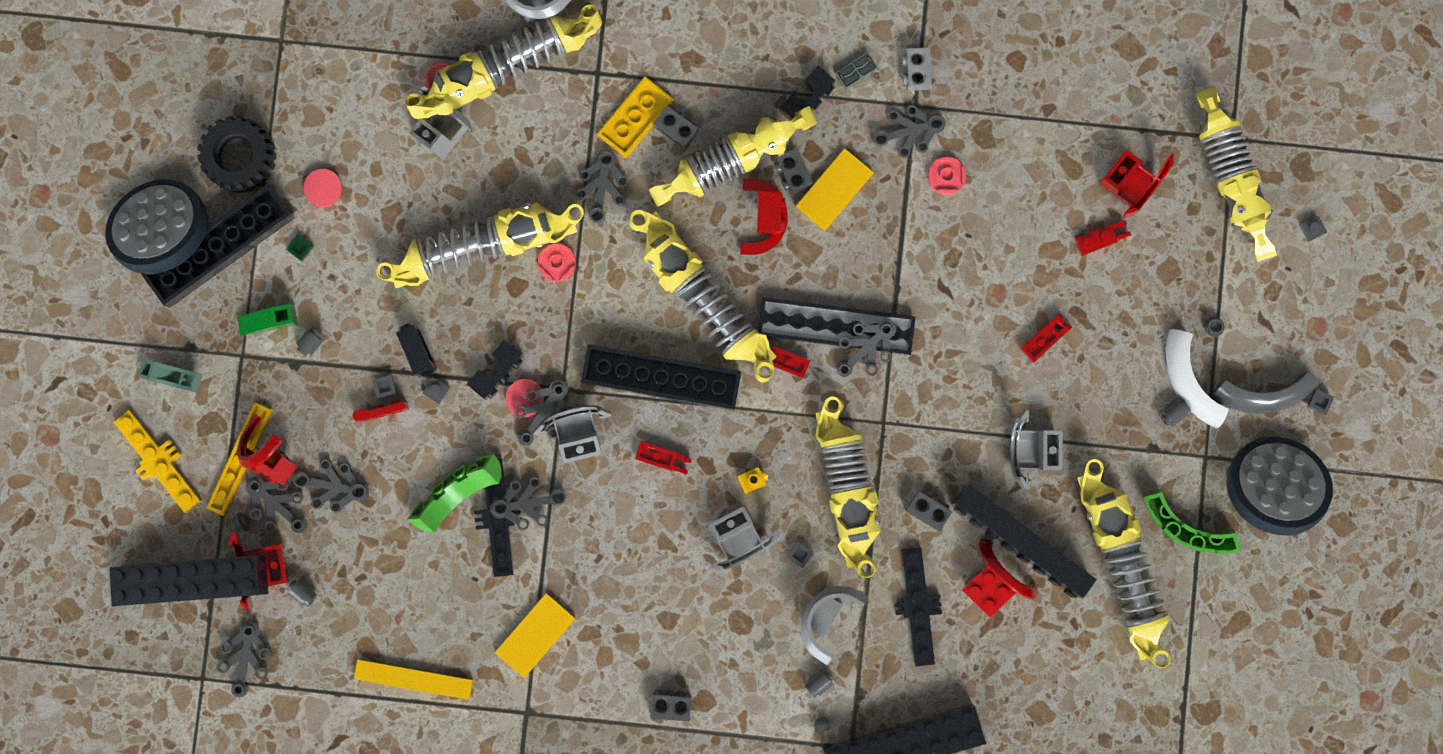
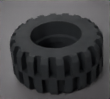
[197,116,276,193]

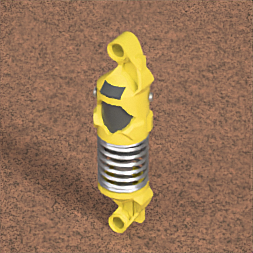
[1196,86,1277,262]
[648,106,818,207]
[815,397,881,578]

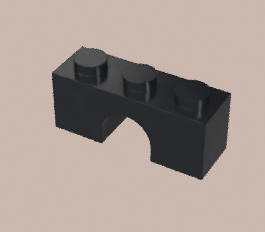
[779,65,835,121]
[466,340,523,401]

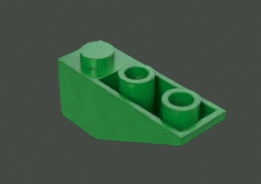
[237,304,298,336]

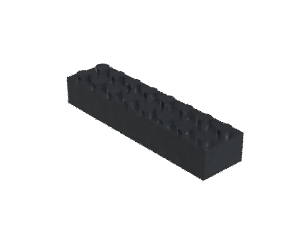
[141,184,295,308]
[581,344,741,411]
[951,485,1097,599]
[109,555,268,607]
[823,704,986,754]

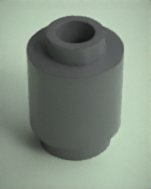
[296,327,324,356]
[1160,399,1191,427]
[287,579,317,607]
[805,669,834,698]

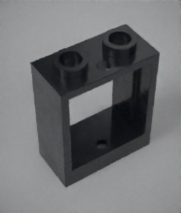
[396,323,438,378]

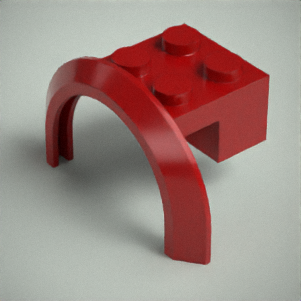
[1101,150,1174,218]
[740,178,788,255]
[237,414,297,485]
[229,532,289,611]
[962,539,1038,618]

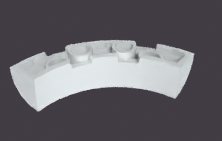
[1165,329,1229,428]

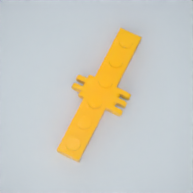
[114,410,202,513]

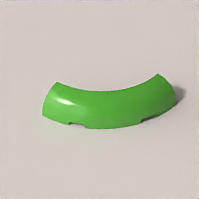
[407,454,502,533]
[1143,489,1241,554]

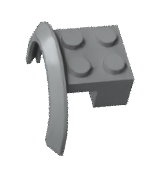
[505,0,571,25]
[409,84,471,160]
[534,405,611,464]
[1010,410,1063,489]
[709,506,780,571]
[801,586,868,665]

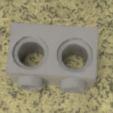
[902,48,932,91]

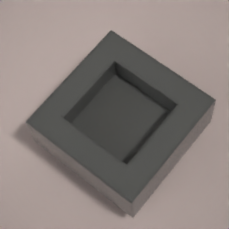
[1300,215,1327,242]
[372,375,397,399]
[422,378,450,404]
[1307,389,1334,415]
[787,541,814,568]

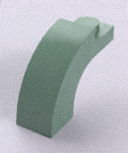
[138,359,203,393]

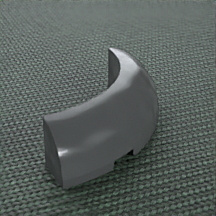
[1209,372,1319,414]

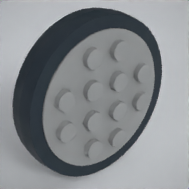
[105,179,208,274]
[1226,437,1333,536]

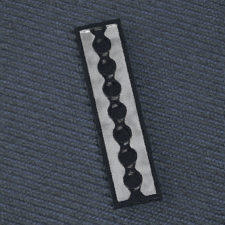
[758,297,916,355]

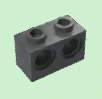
[654,106,698,150]
[774,148,813,195]
[905,490,952,531]
[650,690,692,722]

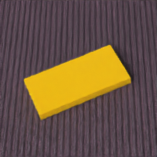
[596,76,675,159]
[795,148,874,232]
[495,593,576,678]

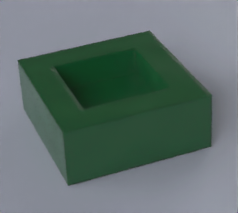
[286,234,314,262]

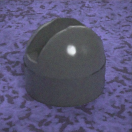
[814,717,830,732]

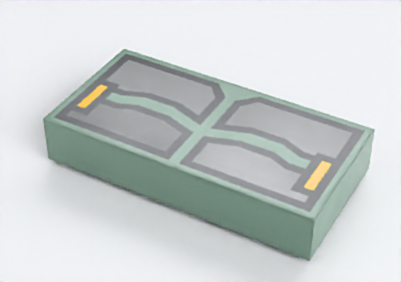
[835,52,878,90]

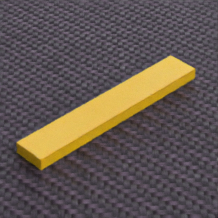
[206,402,273,516]
[354,659,473,700]

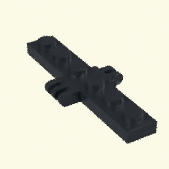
[474,459,522,577]
[894,547,943,667]

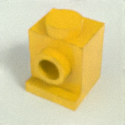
[737,467,768,494]

